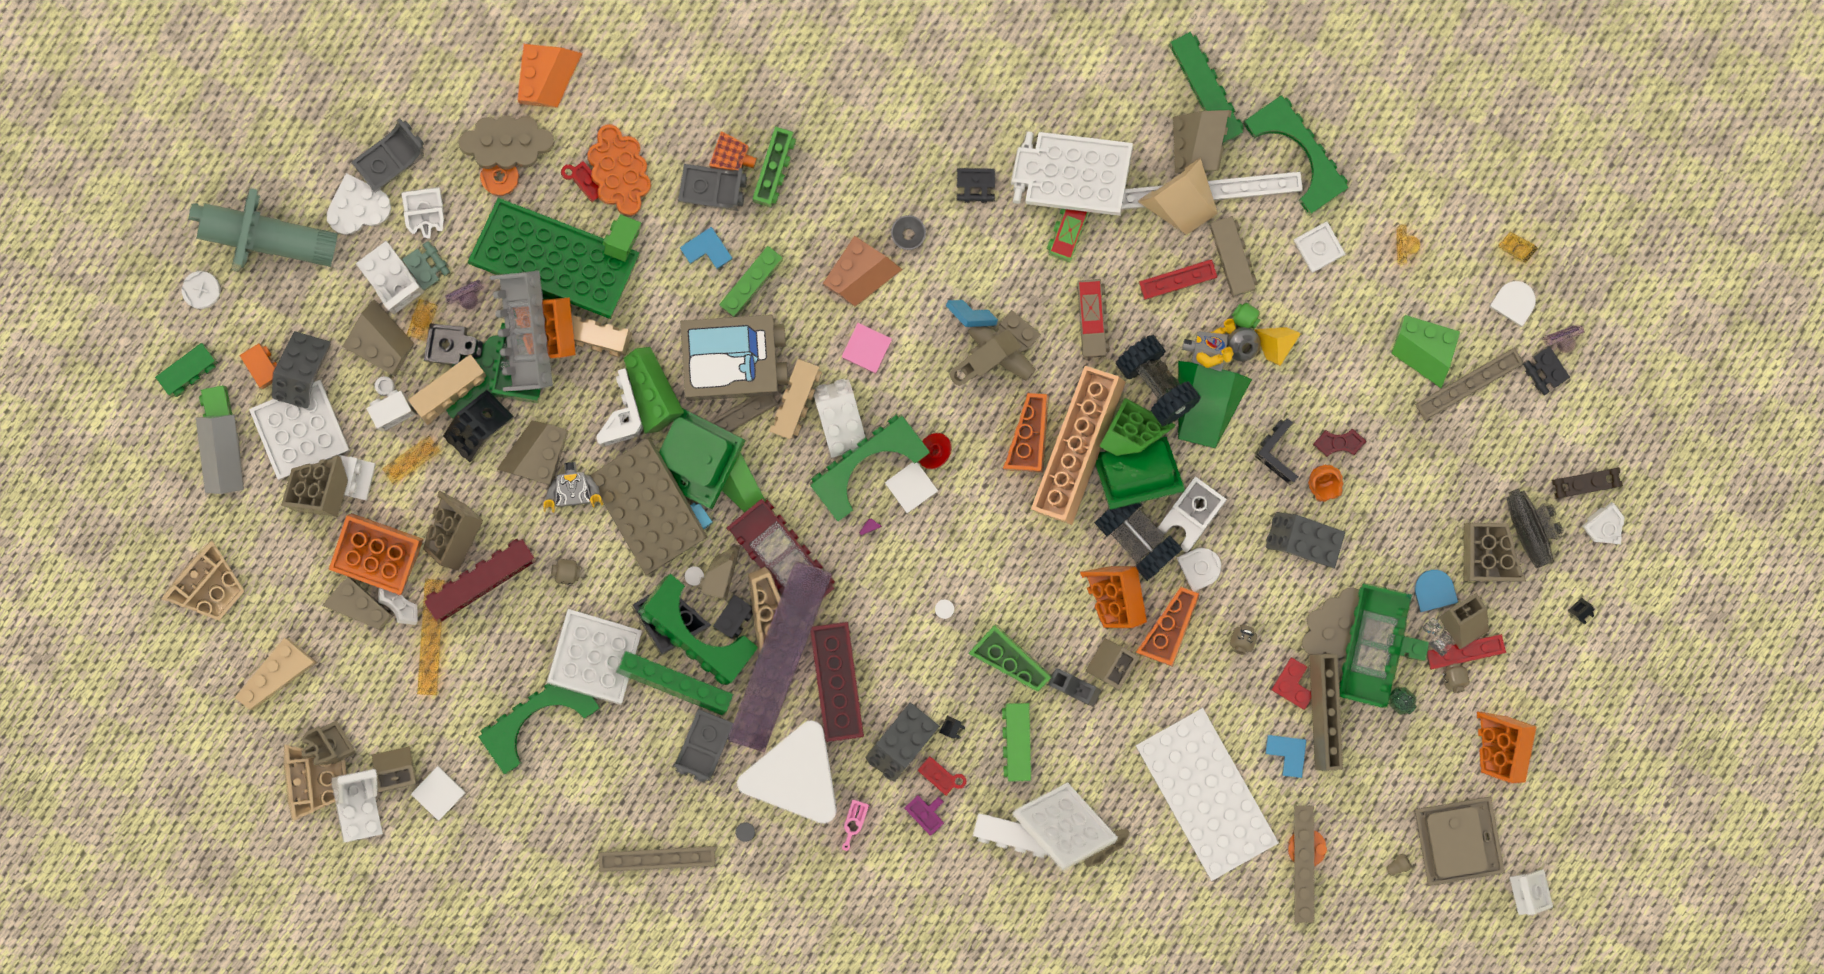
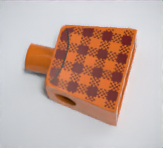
[709,131,757,170]

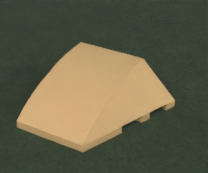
[1138,158,1218,235]
[162,540,244,621]
[284,744,346,822]

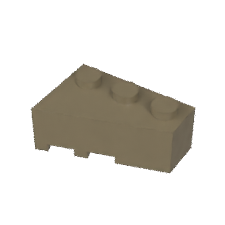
[322,577,394,630]

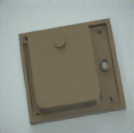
[1414,796,1505,886]

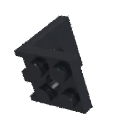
[443,390,514,462]
[1254,418,1299,485]

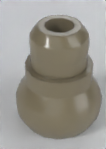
[1386,854,1412,876]

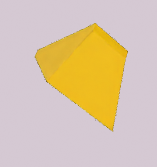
[1254,327,1300,366]

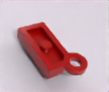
[561,161,599,203]
[917,756,967,796]

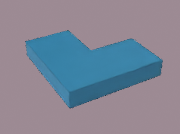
[680,227,733,269]
[946,300,998,327]
[1265,735,1306,778]

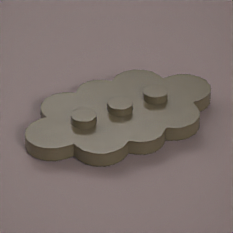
[458,115,554,170]
[1302,587,1381,658]

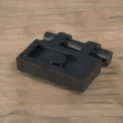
[957,168,995,203]
[1523,346,1570,396]

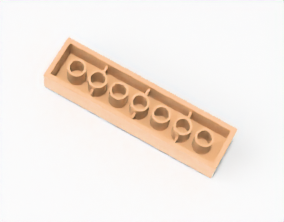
[1031,366,1126,525]

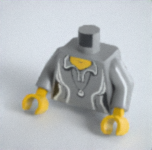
[543,462,603,513]

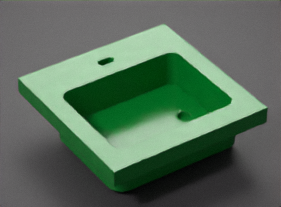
[659,408,746,509]
[1095,436,1185,510]

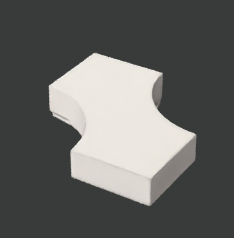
[378,587,418,625]

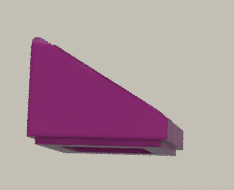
[859,518,882,536]

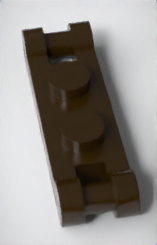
[1552,467,1623,499]

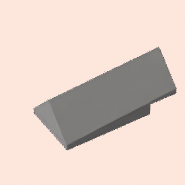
[196,414,244,494]

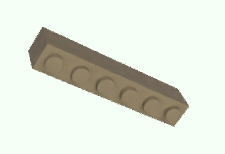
[1309,653,1343,771]

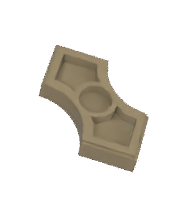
[1084,828,1130,867]

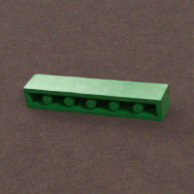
[1169,31,1244,145]
[616,651,733,716]

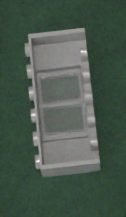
[490,271,553,391]

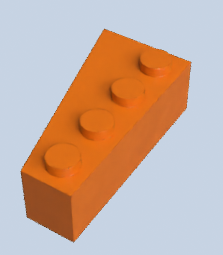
[1003,393,1049,473]
[1136,587,1200,667]

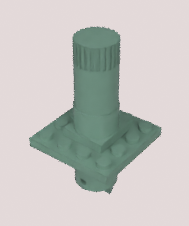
[188,188,338,272]

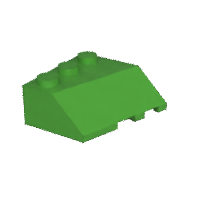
[1391,315,1460,389]

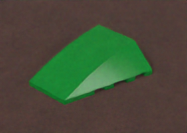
[1178,361,1252,448]

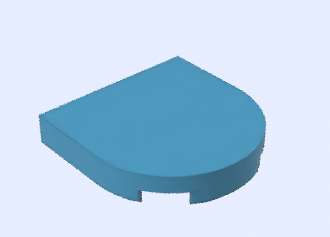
[1415,570,1458,612]

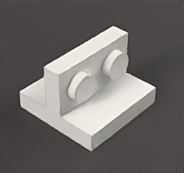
[339,455,376,501]
[1510,869,1553,915]

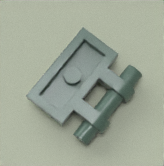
[402,241,450,291]

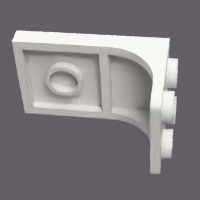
[814,379,865,458]

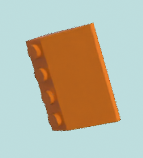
[328,513,423,595]

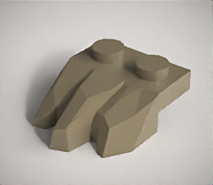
[301,720,355,766]

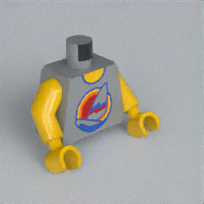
[1182,318,1236,371]

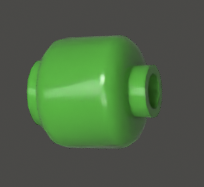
[1231,303,1261,329]

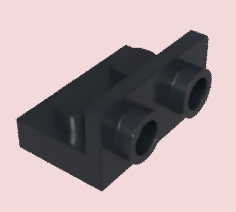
[713,594,753,639]

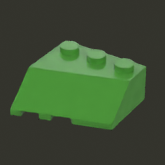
[1100,398,1176,456]

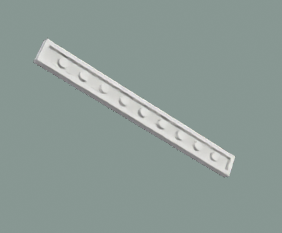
[1122,172,1303,210]

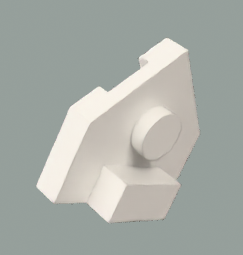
[1582,502,1625,545]

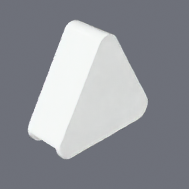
[737,721,837,823]

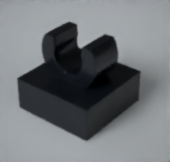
[1567,598,1595,624]
[939,715,965,739]

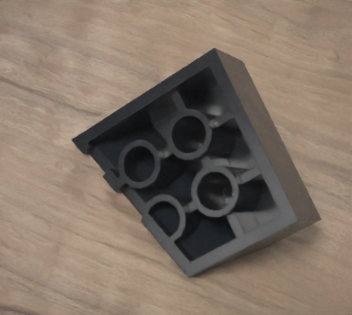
[631,593,711,656]

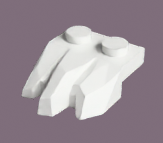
[402,187,444,239]

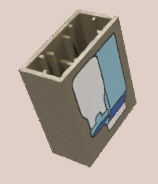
[680,315,788,401]

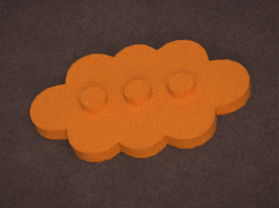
[587,124,651,216]

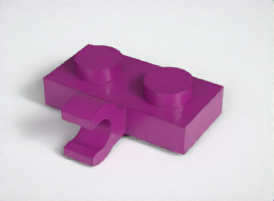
[904,795,945,836]

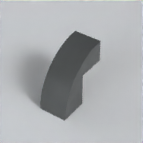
[1048,668,1102,707]

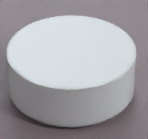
[375,376,395,396]
[685,566,704,586]
[935,600,954,619]

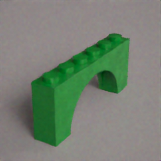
[1243,95,1349,216]
[810,414,930,522]
[638,574,758,685]
[478,684,601,775]

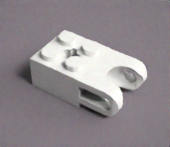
[1157,476,1227,552]

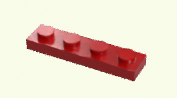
[1139,259,1217,300]
[1427,634,1506,670]

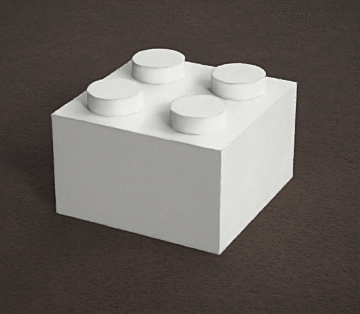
[366,390,417,432]

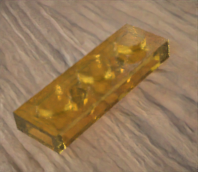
[383,436,441,485]

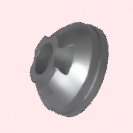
[891,215,926,250]
[1227,327,1260,362]

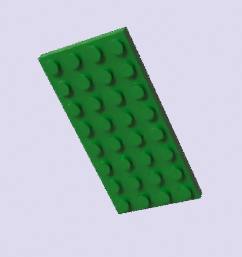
[468,198,640,319]

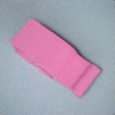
[842,799,869,851]

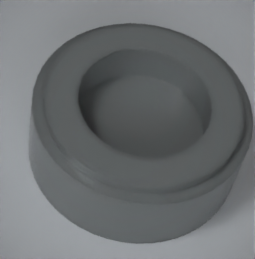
[735,822,755,842]

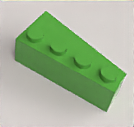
[624,347,684,434]
[968,624,1052,692]

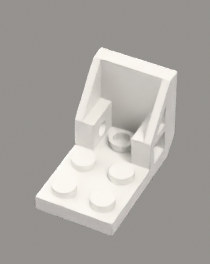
[356,241,425,315]
[596,369,643,447]
[332,769,382,843]

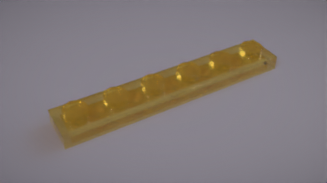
[417,579,445,695]

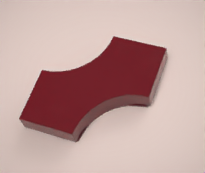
[1312,428,1367,457]

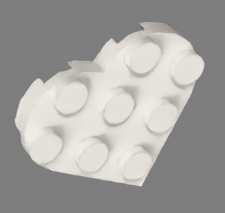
[327,173,392,235]

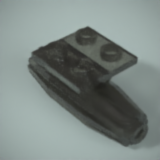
[1506,488,1564,568]

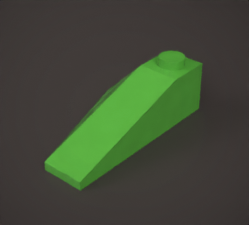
[722,452,766,513]

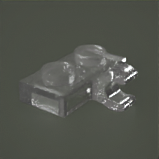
[1422,618,1455,656]

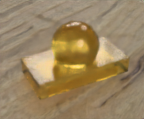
[1396,225,1421,265]
[1498,232,1538,263]
[406,299,438,341]

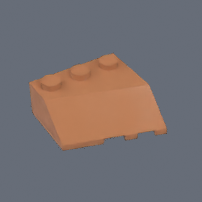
[823,236,903,307]

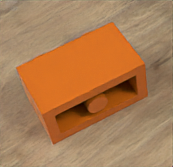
[239,343,278,389]

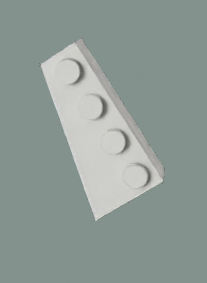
[973,813,1048,858]

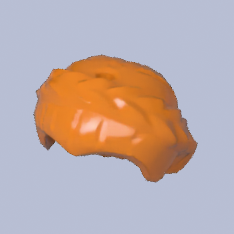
[1308,464,1344,502]

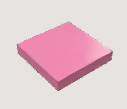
[841,323,892,374]

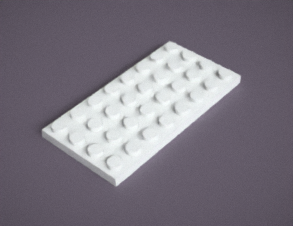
[1135,708,1279,881]

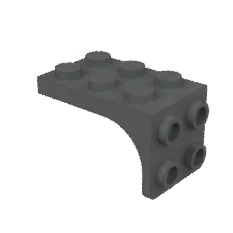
[351,118,424,193]
[678,164,747,211]
[272,331,331,408]
[1266,512,1345,569]
[865,702,940,782]
[673,709,734,783]

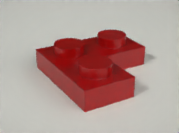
[1271,657,1311,710]

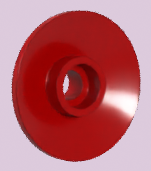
[919,433,952,469]

